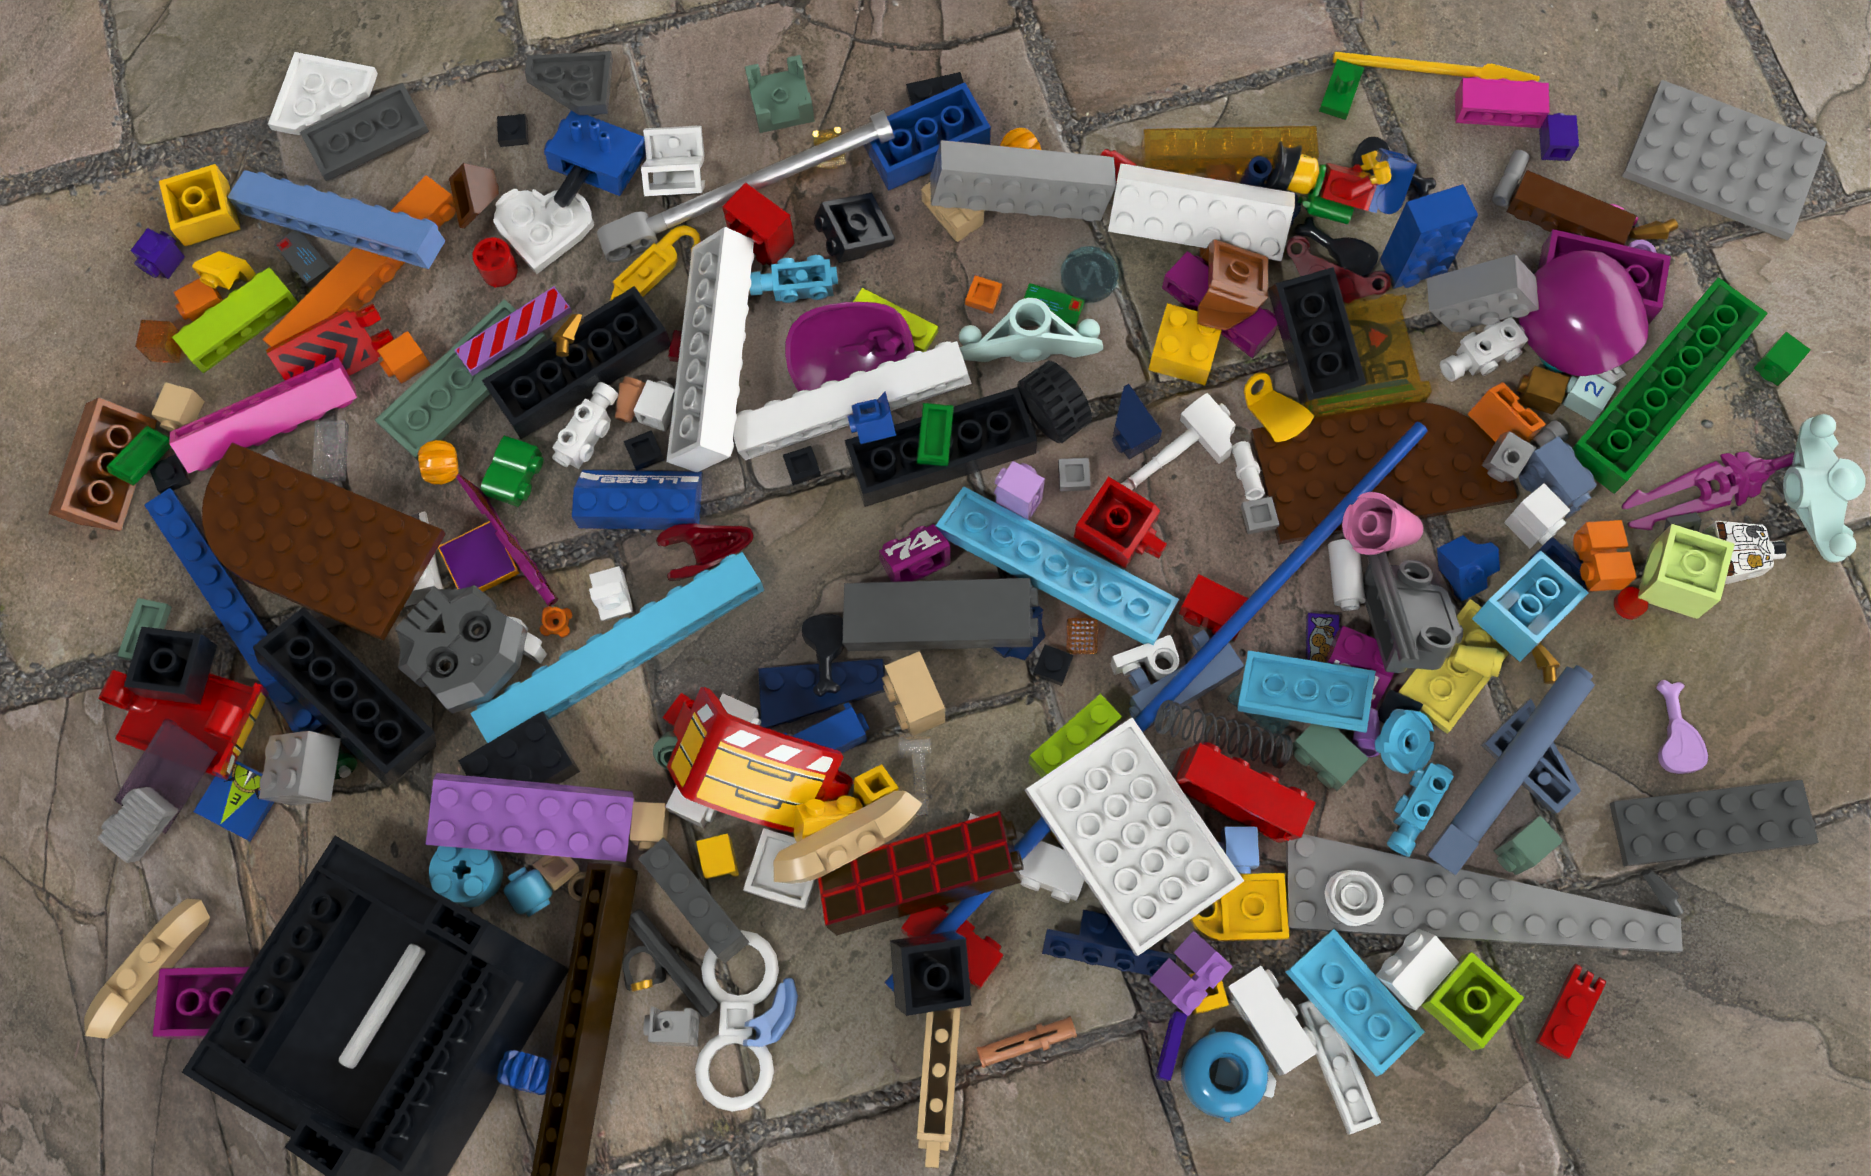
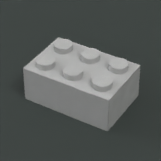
[1427,254,1539,332]

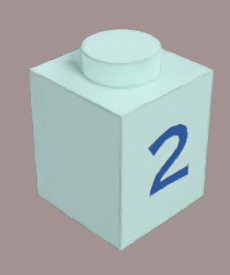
[1561,375,1617,422]

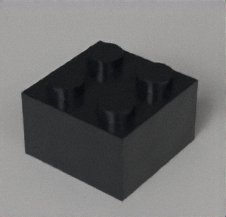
[124,627,217,705]
[890,931,972,1016]

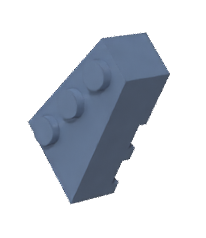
[1481,699,1581,814]

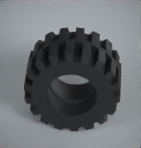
[1017,360,1092,443]

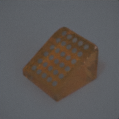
[1066,618,1098,654]

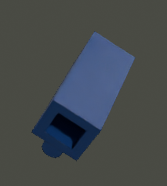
[784,702,869,753]

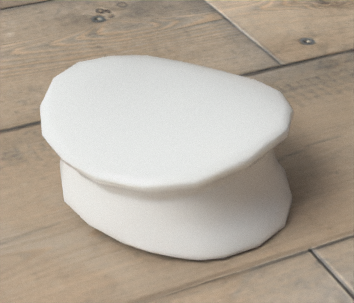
[1324,870,1384,926]

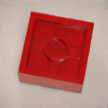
[722,182,795,266]

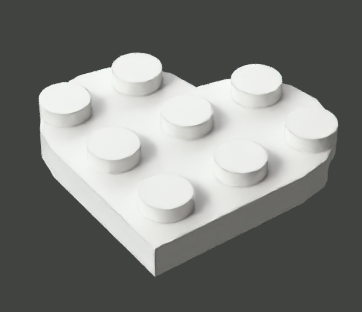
[493,189,594,274]

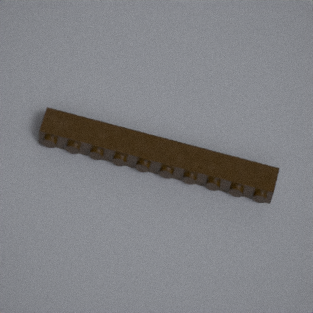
[531,863,638,1176]

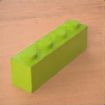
[172,267,299,374]

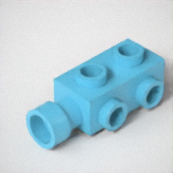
[750,255,838,303]
[1387,763,1454,857]

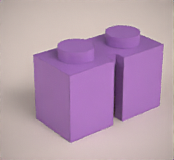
[1149,931,1233,1016]

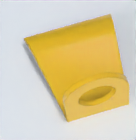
[1244,372,1314,442]

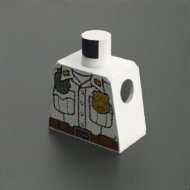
[1703,521,1787,584]

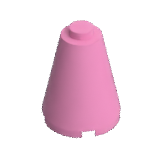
[1342,492,1423,555]

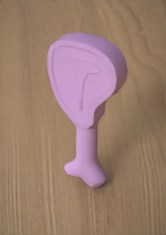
[1656,680,1708,774]

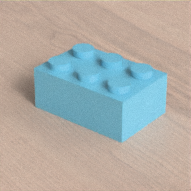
[1472,551,1589,662]

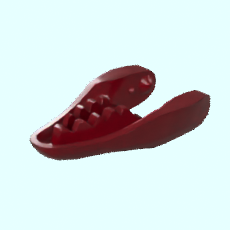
[656,523,754,581]

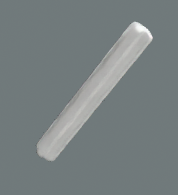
[339,943,425,1069]

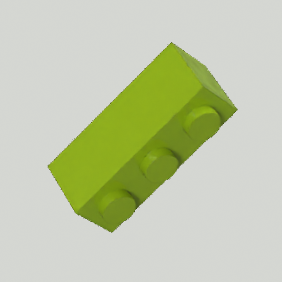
[1028,693,1122,778]

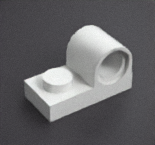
[1110,635,1180,681]

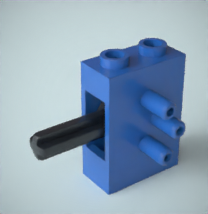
[544,110,646,208]

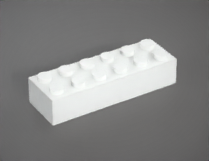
[1108,164,1295,261]

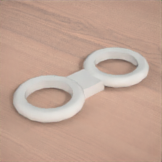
[695,930,779,1112]

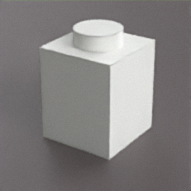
[633,380,675,432]

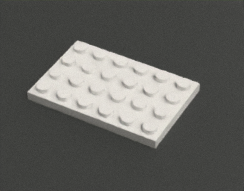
[1025,718,1244,956]

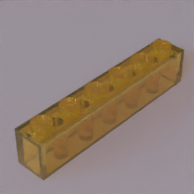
[1141,126,1319,175]

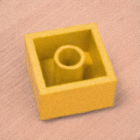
[159,164,241,246]
[1148,303,1221,386]

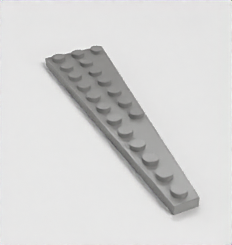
[1286,834,1683,953]

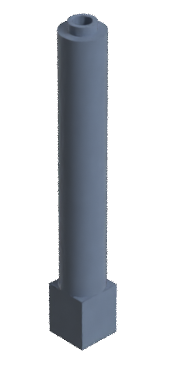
[1426,665,1595,875]

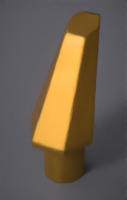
[1628,218,1678,239]
[552,314,582,357]
[1531,642,1560,684]

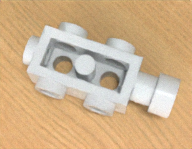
[1440,317,1528,382]
[552,382,619,469]

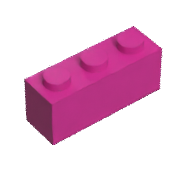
[1455,77,1549,128]

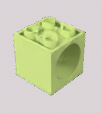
[1638,524,1735,619]

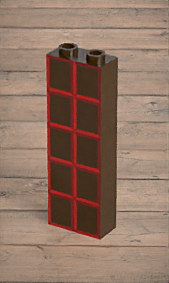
[818,811,1024,936]

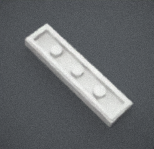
[1296,1000,1381,1134]

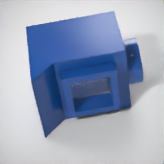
[847,391,896,444]

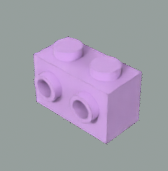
[994,461,1045,520]

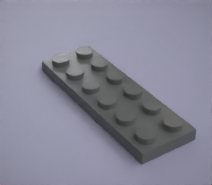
[1610,780,1819,867]

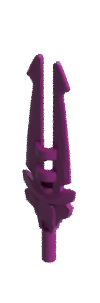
[1621,451,1795,530]

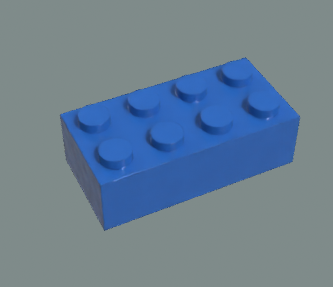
[863,82,991,191]
[1380,184,1478,289]

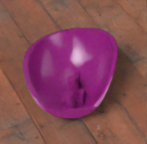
[1519,250,1648,376]
[785,302,914,392]

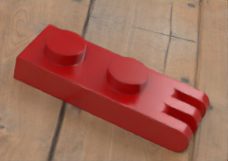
[1535,964,1606,1059]

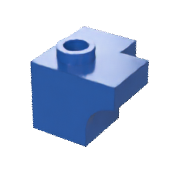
[1437,535,1500,602]

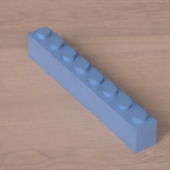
[227,170,445,269]

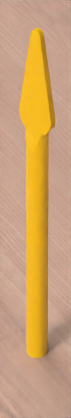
[1332,52,1540,81]

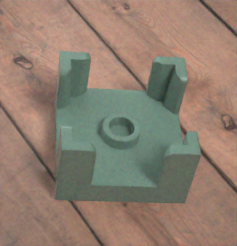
[745,55,815,133]

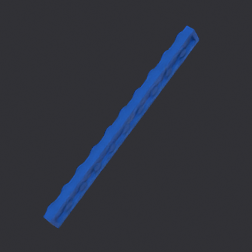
[144,488,325,733]

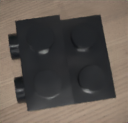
[814,192,895,263]

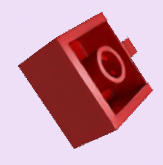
[1074,476,1167,569]

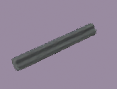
[629,909,718,1018]

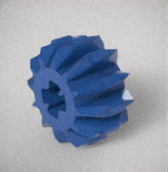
[496,1050,552,1095]

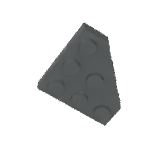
[525,51,613,116]

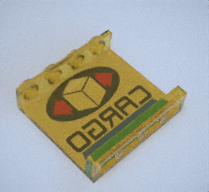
[1304,294,1432,418]

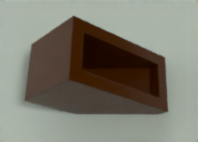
[449,163,499,229]

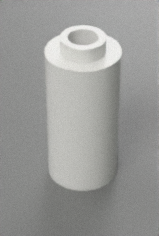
[1328,539,1366,611]

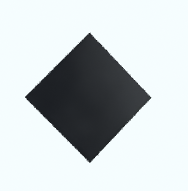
[1378,689,1423,723]

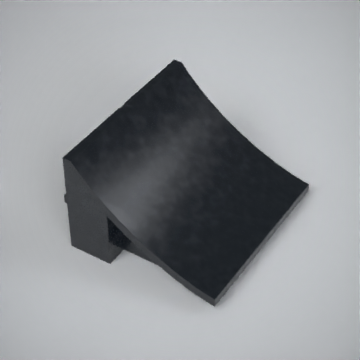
[182,836,569,1176]

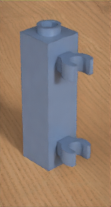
[1128,630,1244,730]

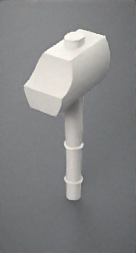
[1121,393,1236,490]

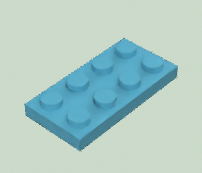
[1238,650,1376,733]
[1286,929,1425,1077]

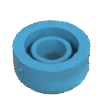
[1181,1028,1269,1123]

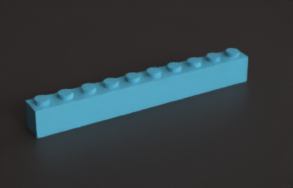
[470,552,764,743]

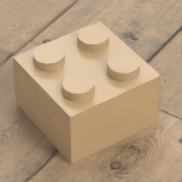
[882,651,945,737]

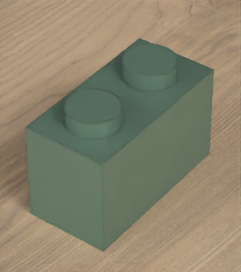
[1292,724,1369,791]
[1493,815,1563,875]

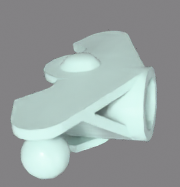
[959,298,1103,362]
[1783,414,1866,563]

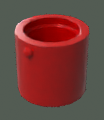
[472,237,518,288]

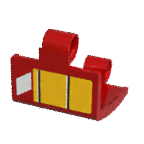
[98,670,269,780]

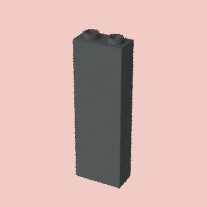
[842,578,1038,651]

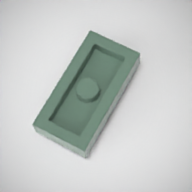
[117,598,172,661]

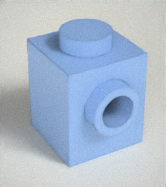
[1218,827,1259,874]

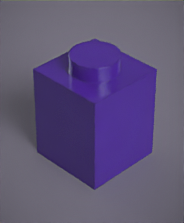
[1539,113,1579,161]

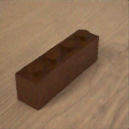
[1506,170,1637,245]

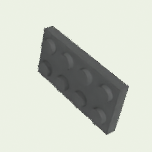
[300,83,429,181]

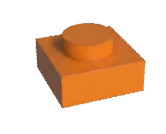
[965,275,1002,314]

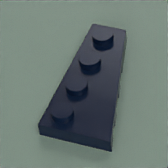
[758,659,885,729]

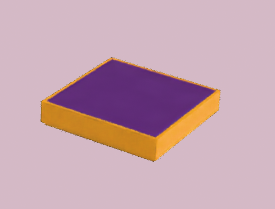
[438,521,520,592]

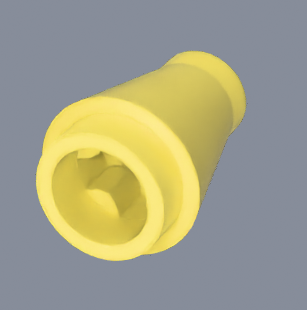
[1454,644,1505,678]

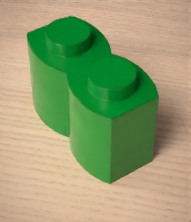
[480,435,544,507]

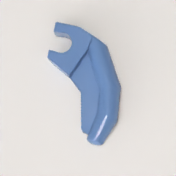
[743,978,798,1047]

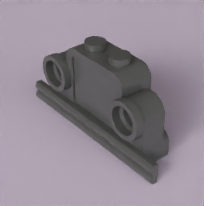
[1363,552,1463,673]

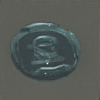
[1060,246,1119,303]

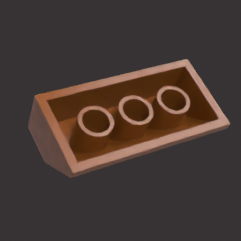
[48,397,157,531]

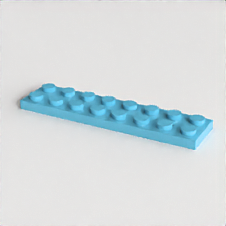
[935,486,1179,645]

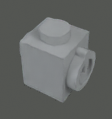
[1481,431,1536,482]

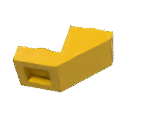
[192,251,256,290]

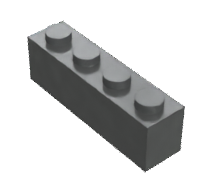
[638,838,750,964]

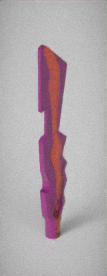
[456,474,558,606]

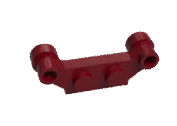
[1286,235,1391,305]

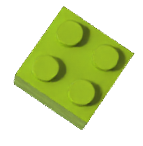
[1421,952,1524,1051]

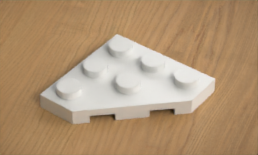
[268,52,378,135]

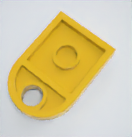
[1190,873,1289,941]

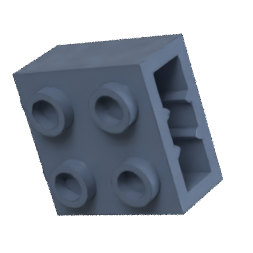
[1519,436,1597,519]

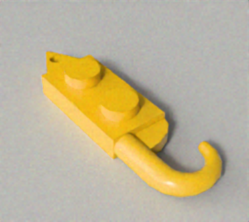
[610,225,701,301]

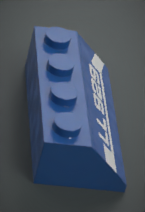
[572,470,703,530]

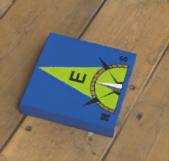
[193,761,274,842]

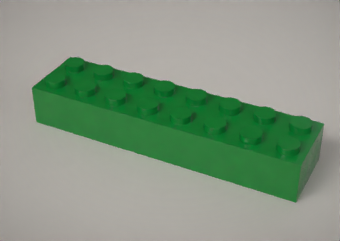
[1572,277,1768,494]

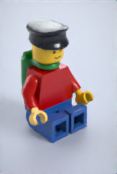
[1265,141,1417,225]

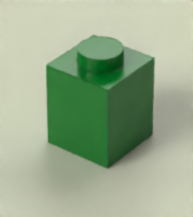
[1753,332,1811,386]

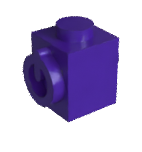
[130,228,185,279]

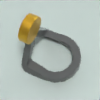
[623,946,666,992]

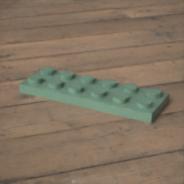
[375,299,547,462]

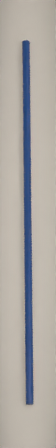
[884,422,1428,992]

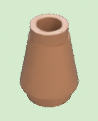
[614,377,646,423]

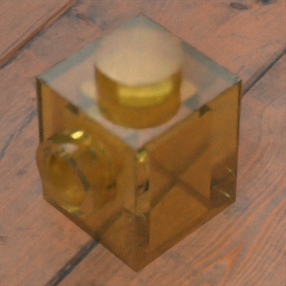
[812,127,846,169]

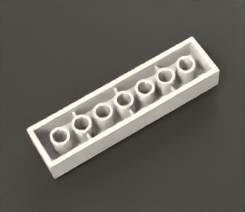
[666,227,754,472]

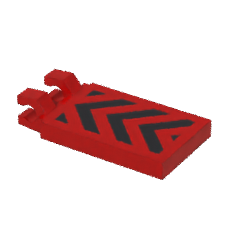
[266,303,394,380]

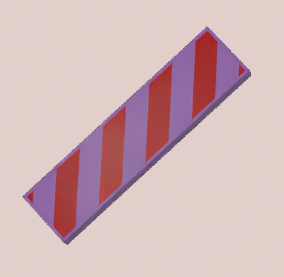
[454,286,572,376]

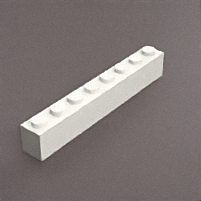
[733,341,972,460]

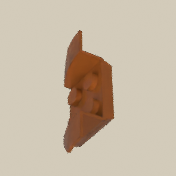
[1197,239,1268,330]

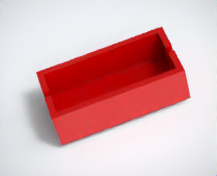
[1171,742,1316,843]

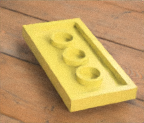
[1398,599,1509,734]

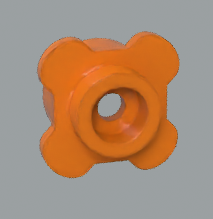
[539,606,573,638]

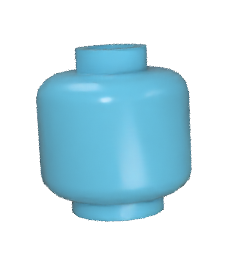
[504,866,553,917]

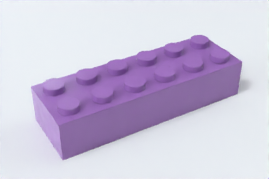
[426,773,634,862]

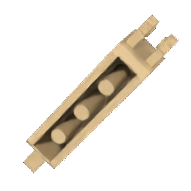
[917,1007,961,1169]

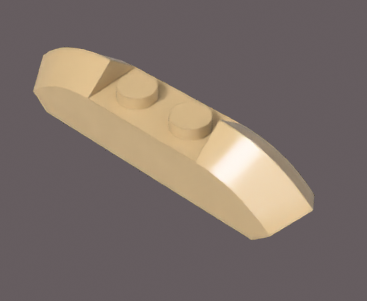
[773,791,923,884]
[84,899,210,1039]

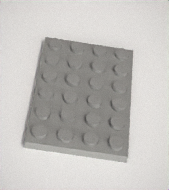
[1622,80,1827,241]

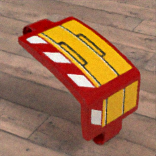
[667,687,854,833]

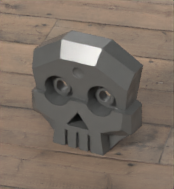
[395,585,527,714]

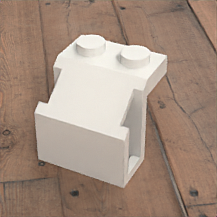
[641,126,705,196]

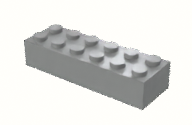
[930,140,1116,221]

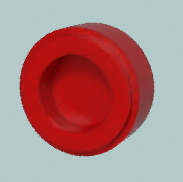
[1614,587,1648,620]

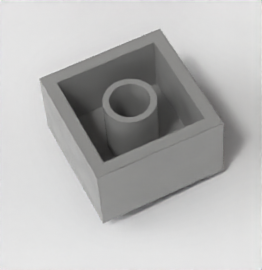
[259,731,341,806]

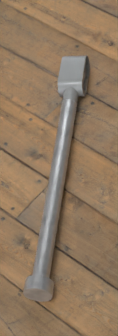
[597,110,895,262]

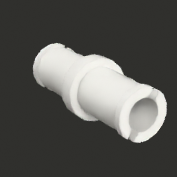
[1232,441,1265,500]

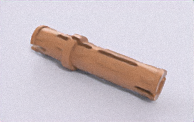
[976,1016,1077,1068]

